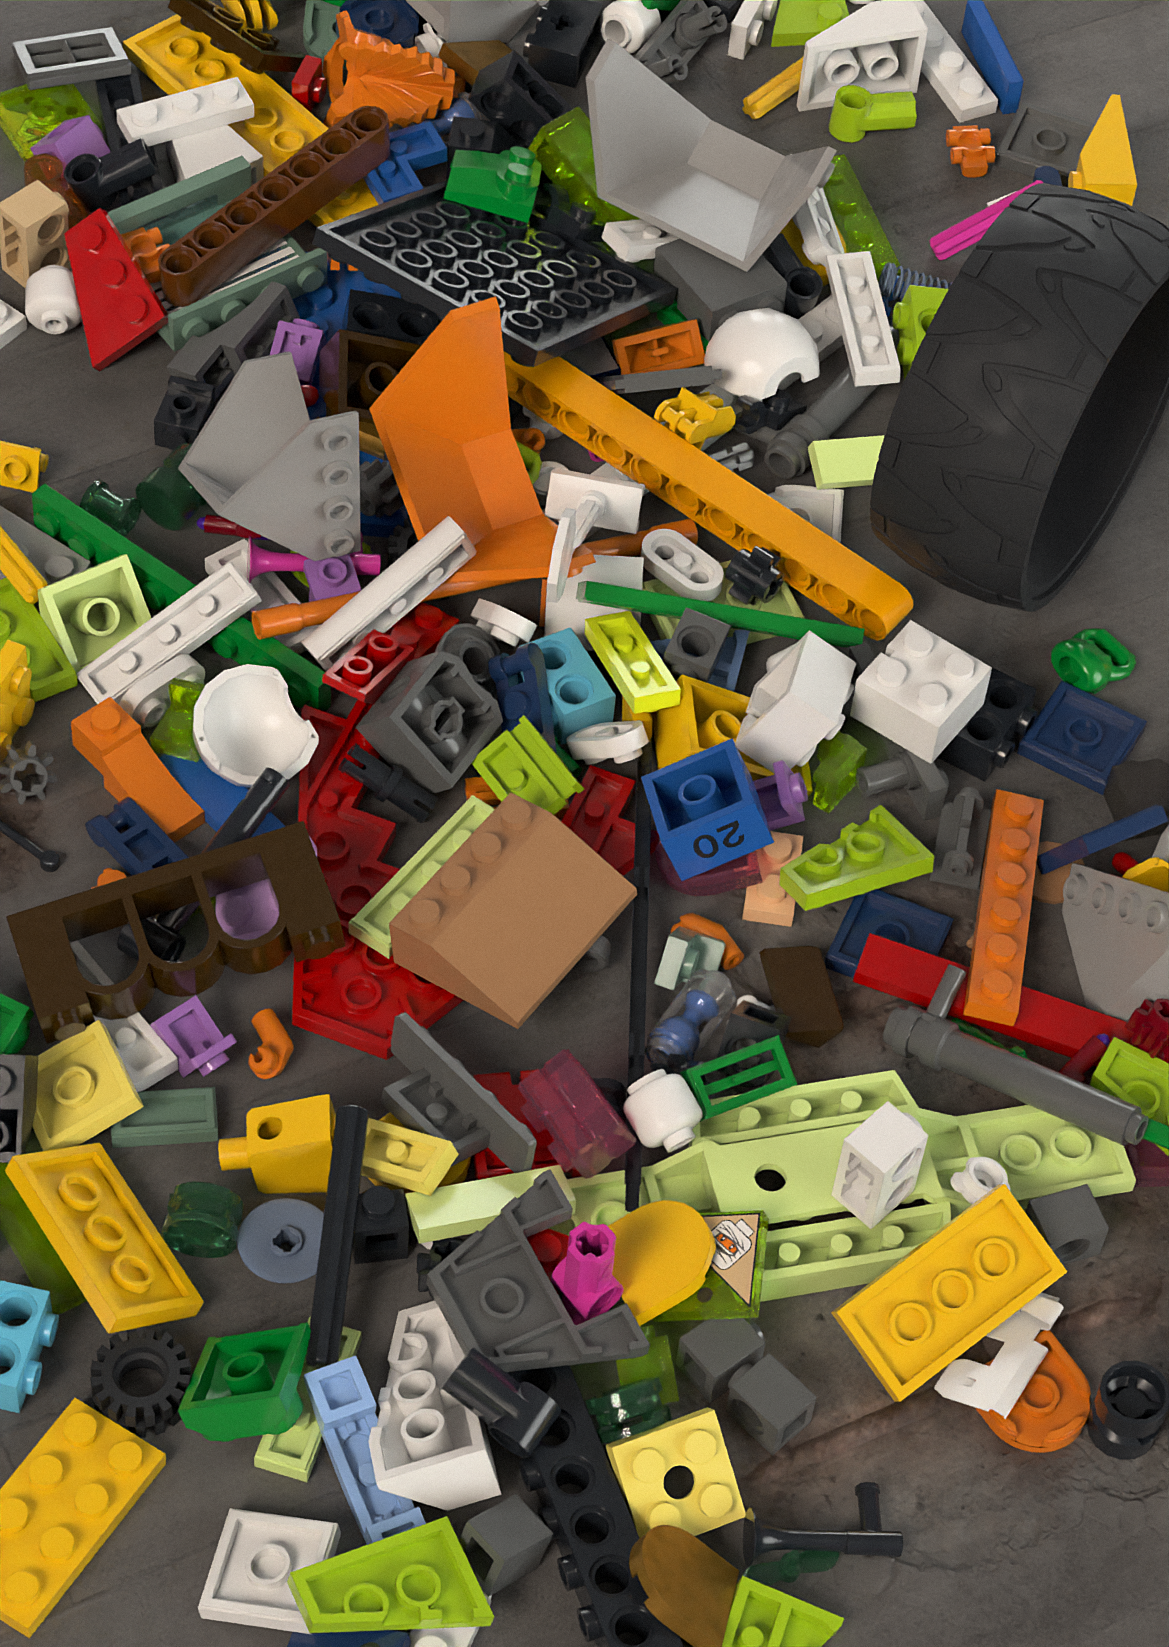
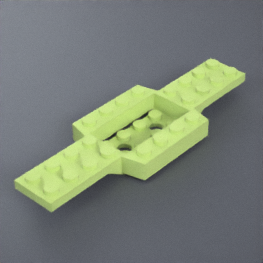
[549,1070,1136,1305]

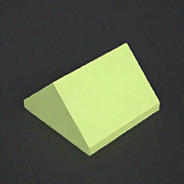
[38,554,151,679]

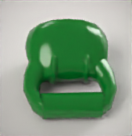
[1051,628,1136,694]

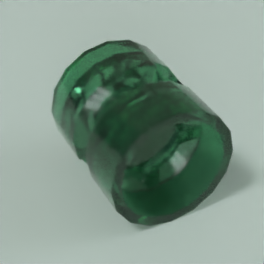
[135,443,207,531]

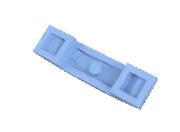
[303,1355,426,1545]

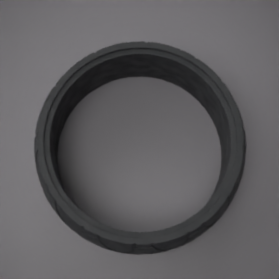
[870,183,1169,612]

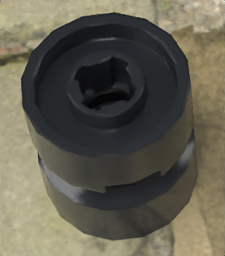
[1086,1360,1169,1460]

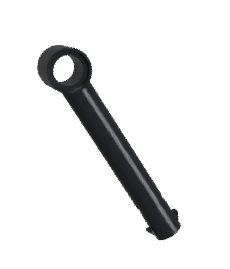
[117,767,290,963]

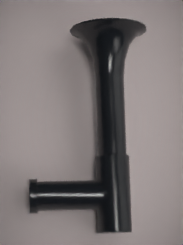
[743,1482,903,1567]

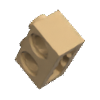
[0,180,71,288]

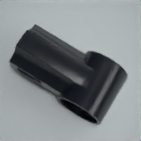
[64,138,159,212]
[762,233,823,319]
[442,1347,561,1458]

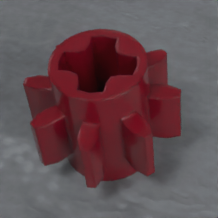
[1125,998,1169,1060]

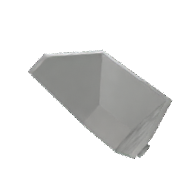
[586,39,837,272]
[178,351,361,561]
[1061,862,1169,1022]

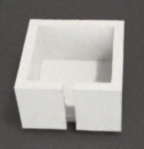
[850,620,992,764]
[735,630,856,774]

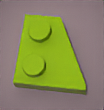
[722,1576,844,1647]

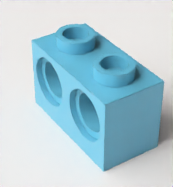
[517,627,616,745]
[0,1280,59,1414]

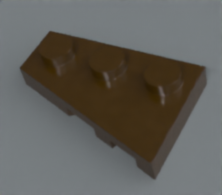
[167,0,306,74]

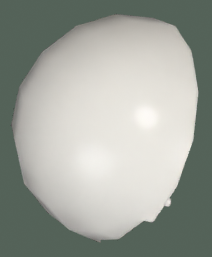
[704,308,820,402]
[193,664,319,788]

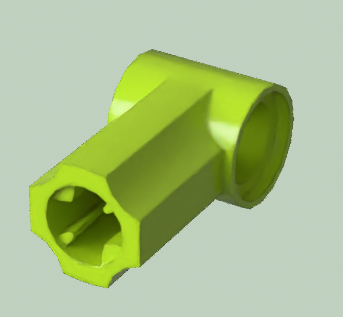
[829,85,917,143]

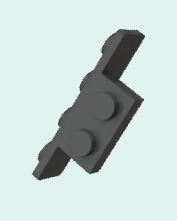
[381,1012,537,1173]

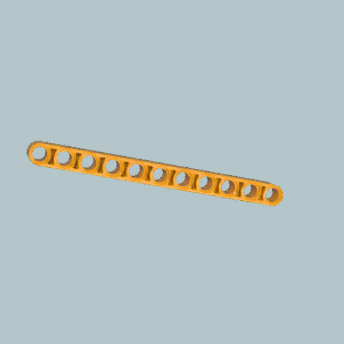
[504,352,913,641]

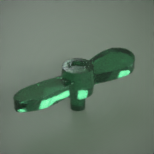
[742,1550,839,1586]

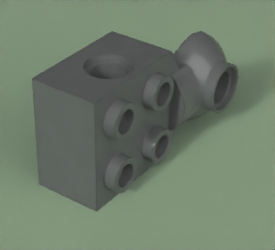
[356,623,503,794]

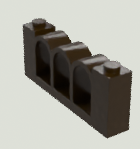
[6,821,345,1044]

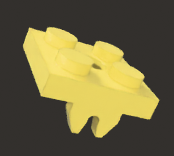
[606,1407,746,1538]

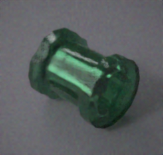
[79,479,141,537]

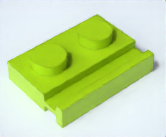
[471,715,584,815]

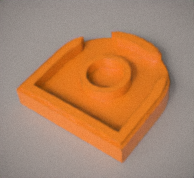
[974,1330,1091,1453]

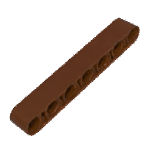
[158,106,390,307]

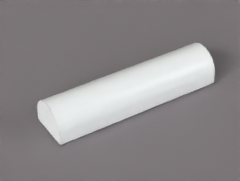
[301,516,477,671]

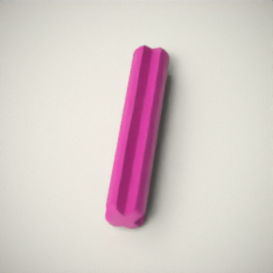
[929,180,1043,261]

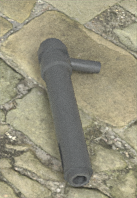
[735,320,899,479]
[883,964,1149,1146]

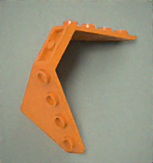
[369,296,596,583]

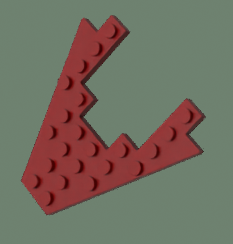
[292,700,660,1060]

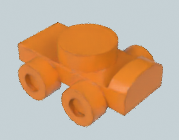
[946,125,995,178]
[121,227,170,283]

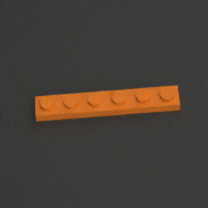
[963,789,1044,1026]

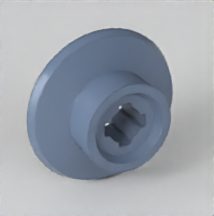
[237,1198,324,1284]

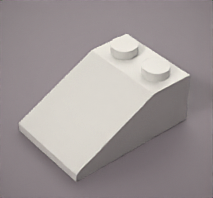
[797,0,928,112]

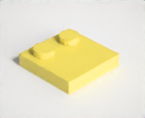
[32,1020,144,1151]

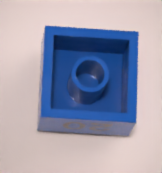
[641,738,774,881]

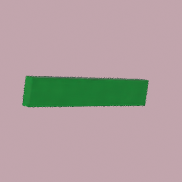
[576,581,865,648]

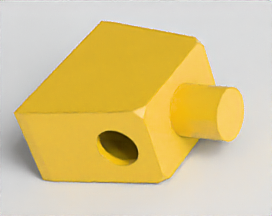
[218,1094,336,1194]

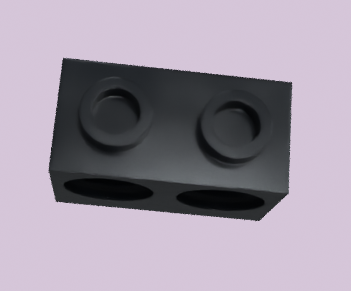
[468,50,572,152]
[342,289,438,345]
[937,665,1037,782]

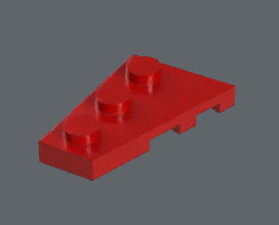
[64,208,169,372]

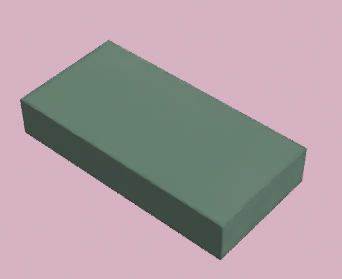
[111,1087,218,1148]

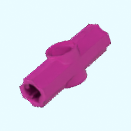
[550,1221,624,1325]

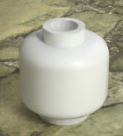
[600,0,661,54]
[25,265,82,334]
[623,1069,703,1152]

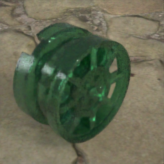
[161,1182,244,1258]
[585,1375,673,1444]

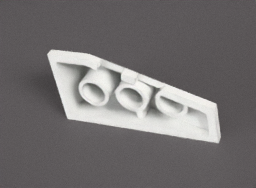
[368,1301,501,1511]

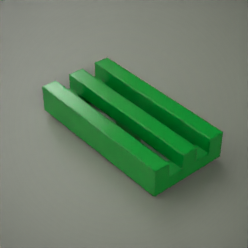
[680,1035,797,1122]

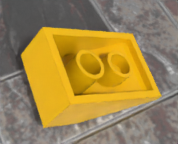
[1068,94,1137,206]
[651,675,813,796]

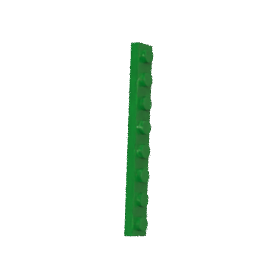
[32,483,331,712]

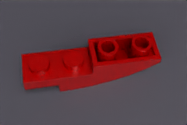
[322,602,460,704]

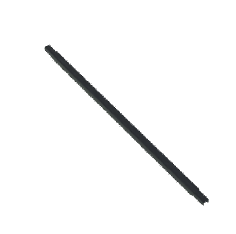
[624,737,653,1212]

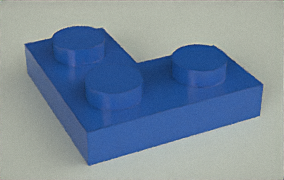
[363,121,447,205]

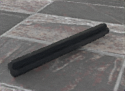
[305,1105,369,1369]

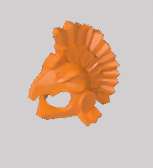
[322,10,466,129]

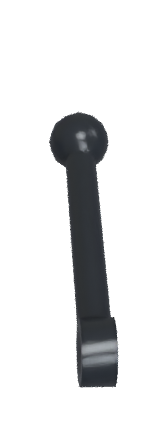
[0,819,60,872]

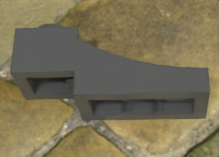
[167,281,300,399]

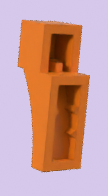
[71,697,205,843]

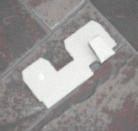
[934,1292,1064,1419]

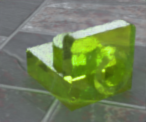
[150,678,205,762]
[813,731,867,814]
[616,1325,679,1411]

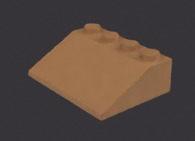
[389,793,637,1029]

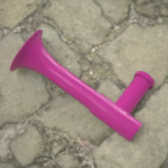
[247,531,381,583]

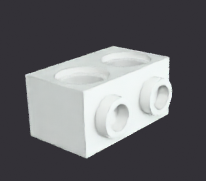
[832,1101,928,1229]

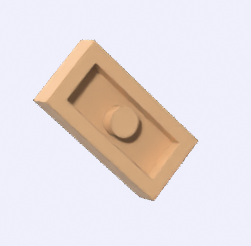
[742,831,803,927]

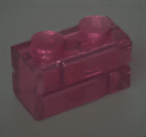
[518,1049,636,1179]

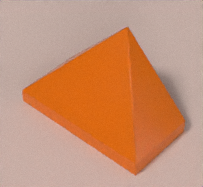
[612,319,705,375]

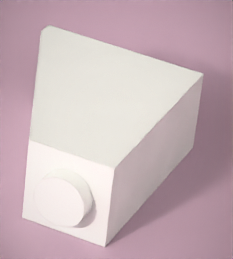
[166,125,263,185]

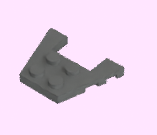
[426,1169,650,1372]

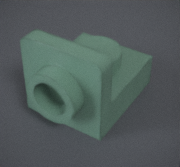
[654,926,726,990]

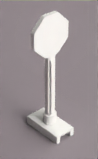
[545,468,645,603]

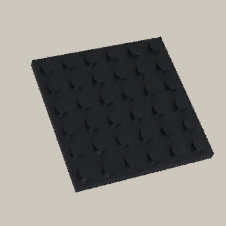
[312,180,678,367]

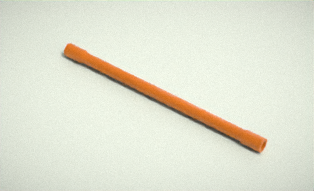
[252,518,698,640]

